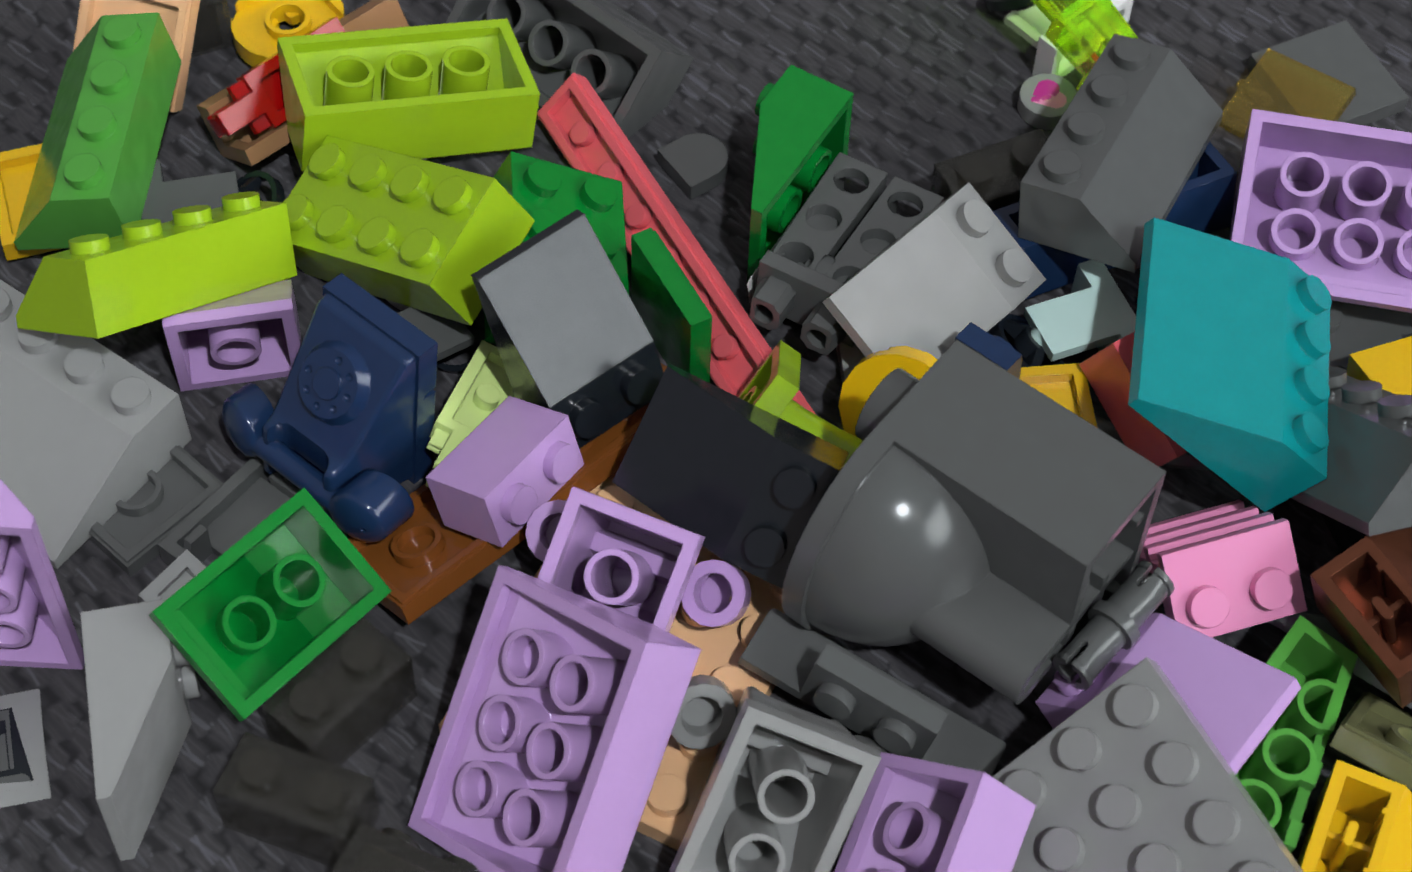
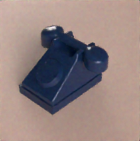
[222,273,438,543]

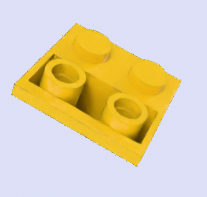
[1297,759,1412,872]

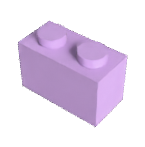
[425,396,584,548]

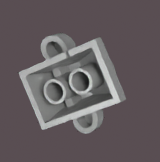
[669,675,887,872]

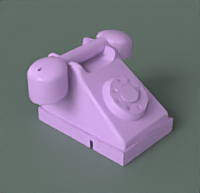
[525,486,751,632]

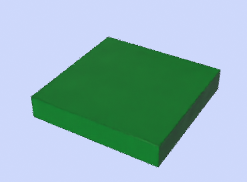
[631,228,712,383]

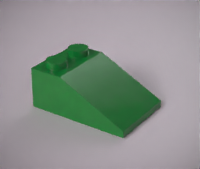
[747,65,854,283]
[149,487,392,722]

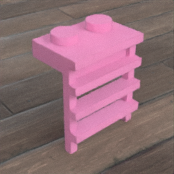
[1138,500,1307,638]

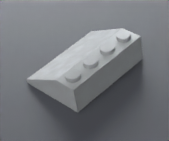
[0,279,192,569]

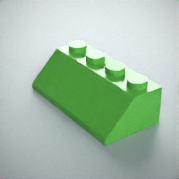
[14,12,182,250]

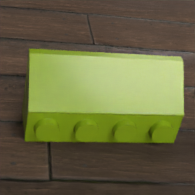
[277,18,540,171]
[16,191,297,339]

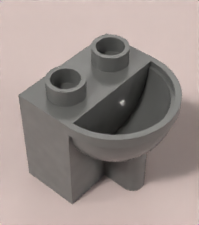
[782,340,1167,705]

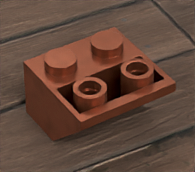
[1310,527,1412,708]

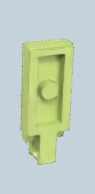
[425,340,515,488]

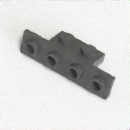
[738,609,1006,776]

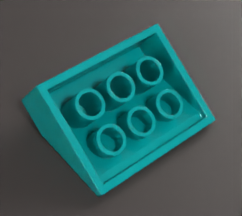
[1128,217,1332,512]

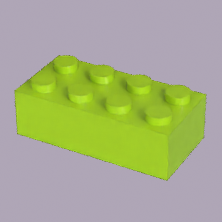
[283,135,535,326]

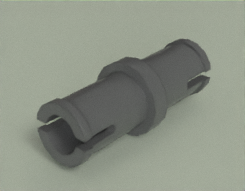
[1053,561,1175,690]

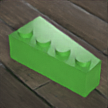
[1236,615,1358,853]

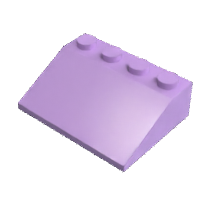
[1229,109,1412,313]
[407,565,701,872]

